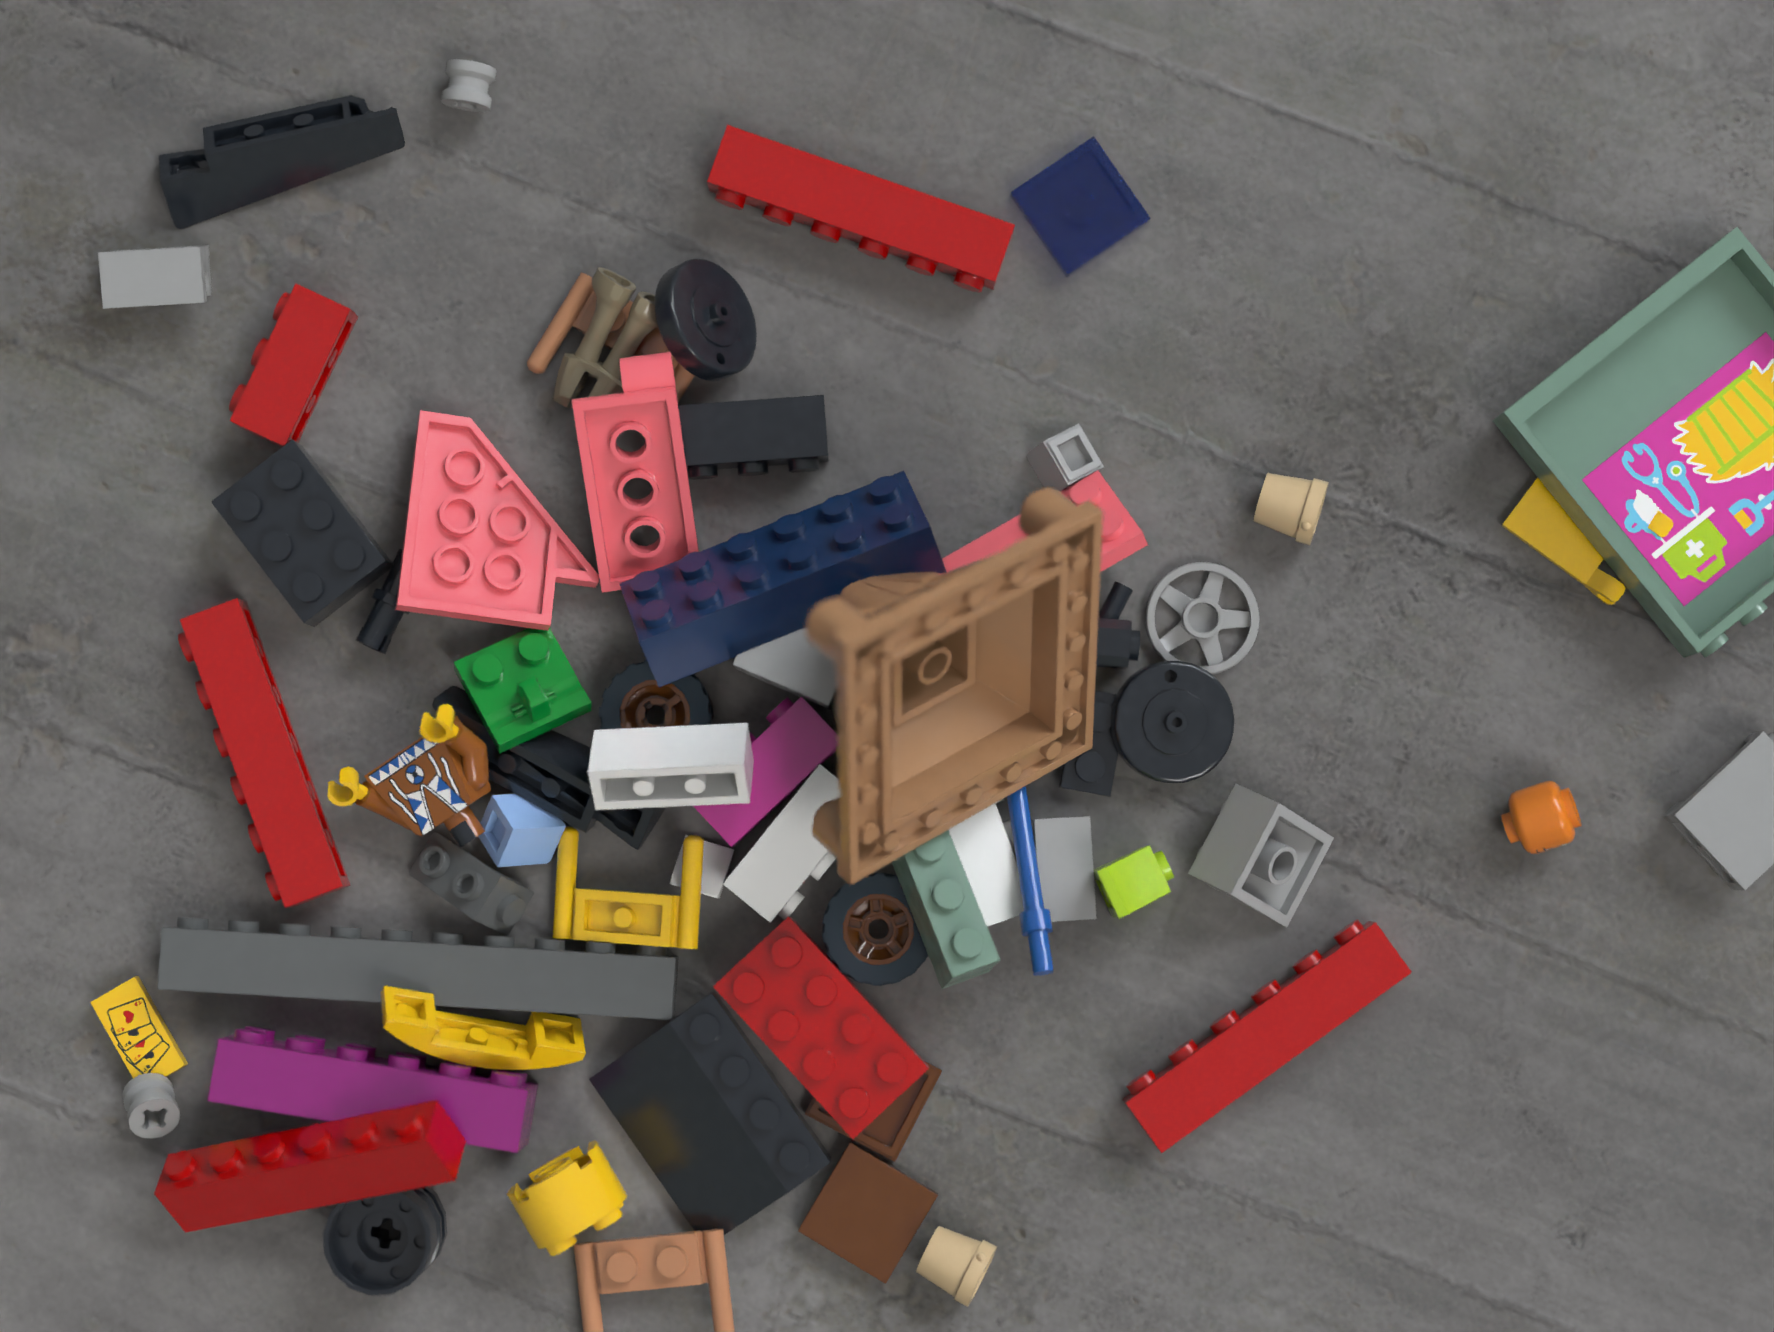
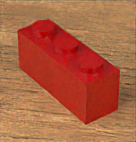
[229,283,358,447]

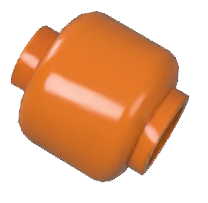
[1501,781,1582,854]

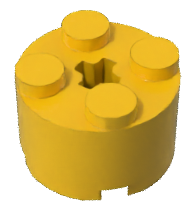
[507,1141,627,1256]

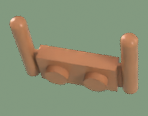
[527,272,694,439]
[573,1228,735,1332]

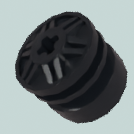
[323,1186,447,1296]

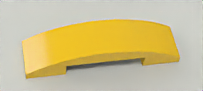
[381,985,586,1070]

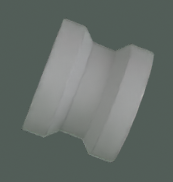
[441,59,497,112]
[122,1073,180,1139]

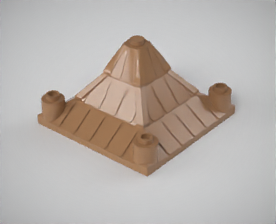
[805,487,1103,885]

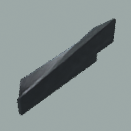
[159,95,405,229]
[432,686,666,850]

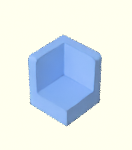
[478,794,566,867]

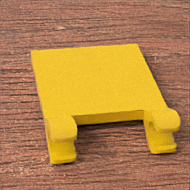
[1501,477,1674,605]

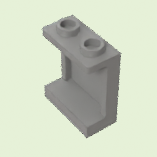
[1663,731,1774,890]

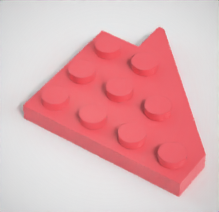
[395,410,599,631]

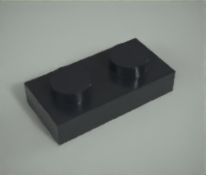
[1059,691,1118,797]

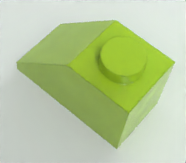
[1094,845,1174,919]

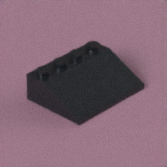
[589,990,831,1235]

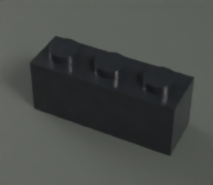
[678,395,829,480]

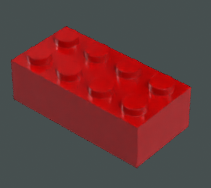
[713,916,930,1139]

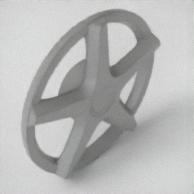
[1145,562,1259,675]

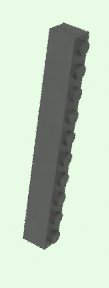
[157,917,679,1020]

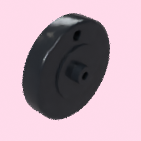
[655,259,757,381]
[1111,661,1234,783]

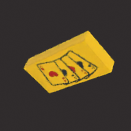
[90,976,188,1078]

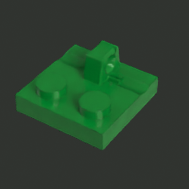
[454,628,592,754]

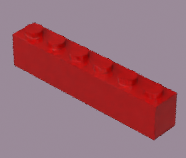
[707,125,1015,293]
[178,598,351,908]
[1122,919,1412,1153]
[154,1100,466,1233]

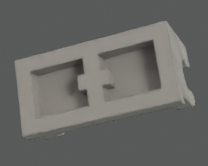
[98,245,211,309]
[1032,816,1097,922]

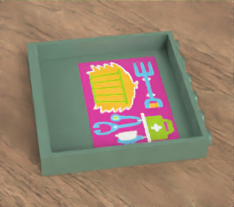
[1492,227,1774,658]

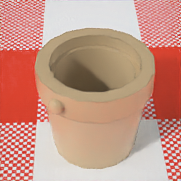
[1253,473,1329,545]
[916,1226,997,1307]

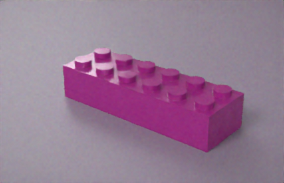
[207,1026,539,1153]

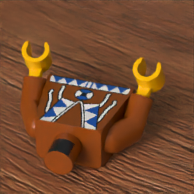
[327,704,491,848]

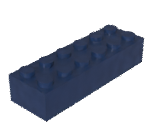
[620,471,946,687]

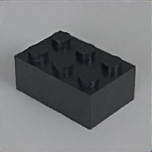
[211,439,393,627]

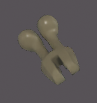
[553,267,658,409]

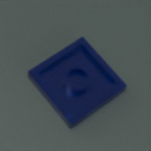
[1010,136,1151,277]

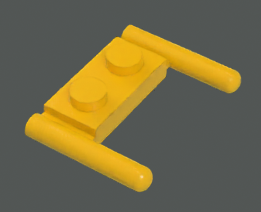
[552,826,704,949]

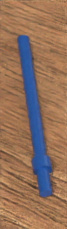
[1007,786,1054,976]

